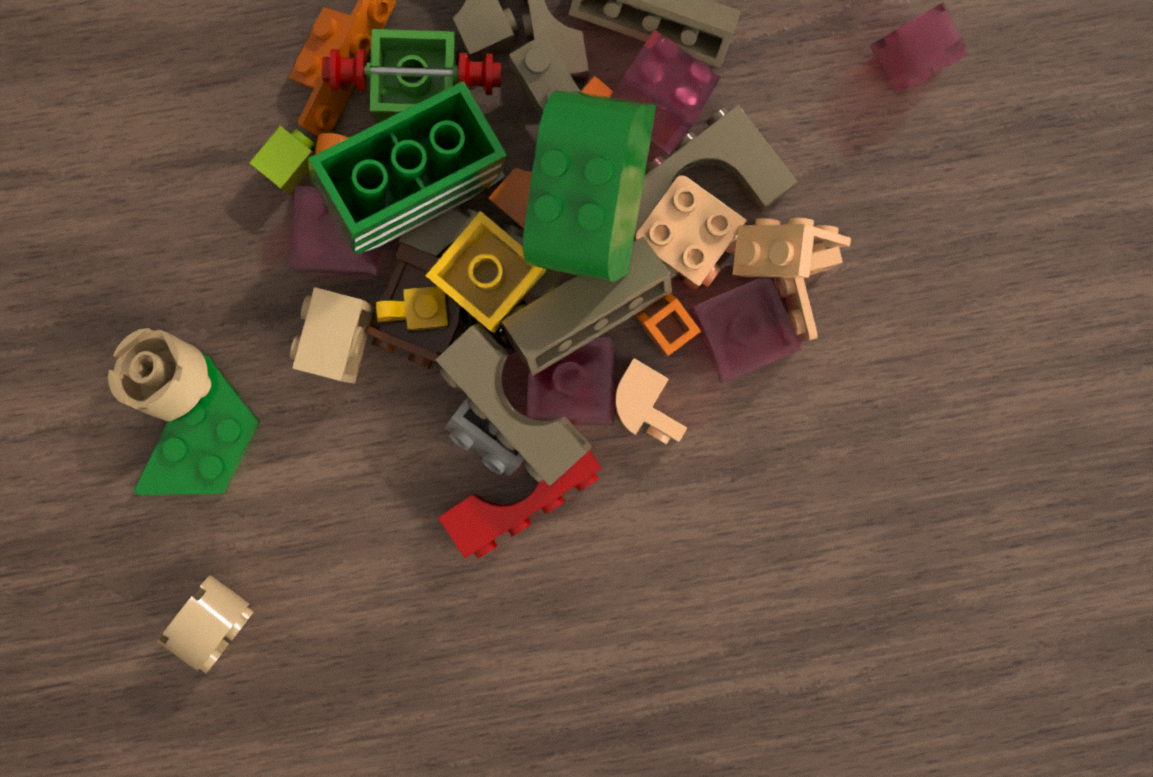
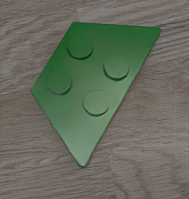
[133,353,261,495]

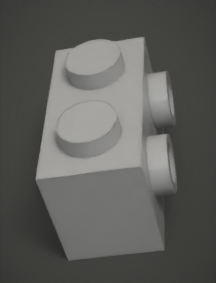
[444,396,524,476]

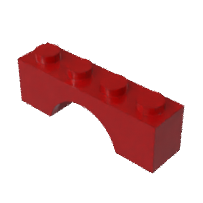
[438,450,601,559]

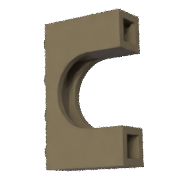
[634,104,798,280]

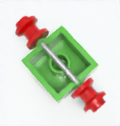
[322,29,501,122]

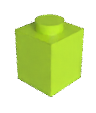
[249,125,315,195]

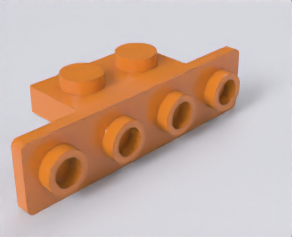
[288,0,396,137]

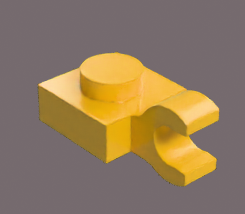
[376,287,448,332]

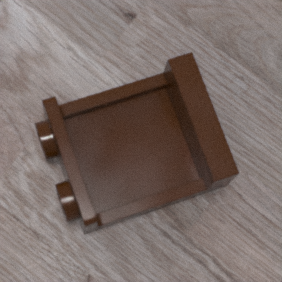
[364,242,461,369]

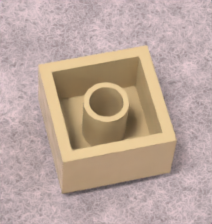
[290,287,375,384]

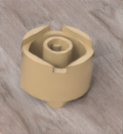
[108,328,211,421]
[157,575,254,674]

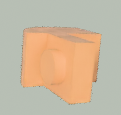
[614,358,687,445]

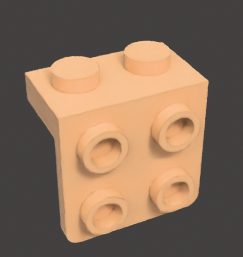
[636,176,747,291]
[733,218,851,278]
[774,242,843,343]

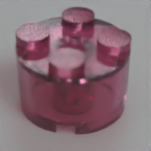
[870,2,968,93]

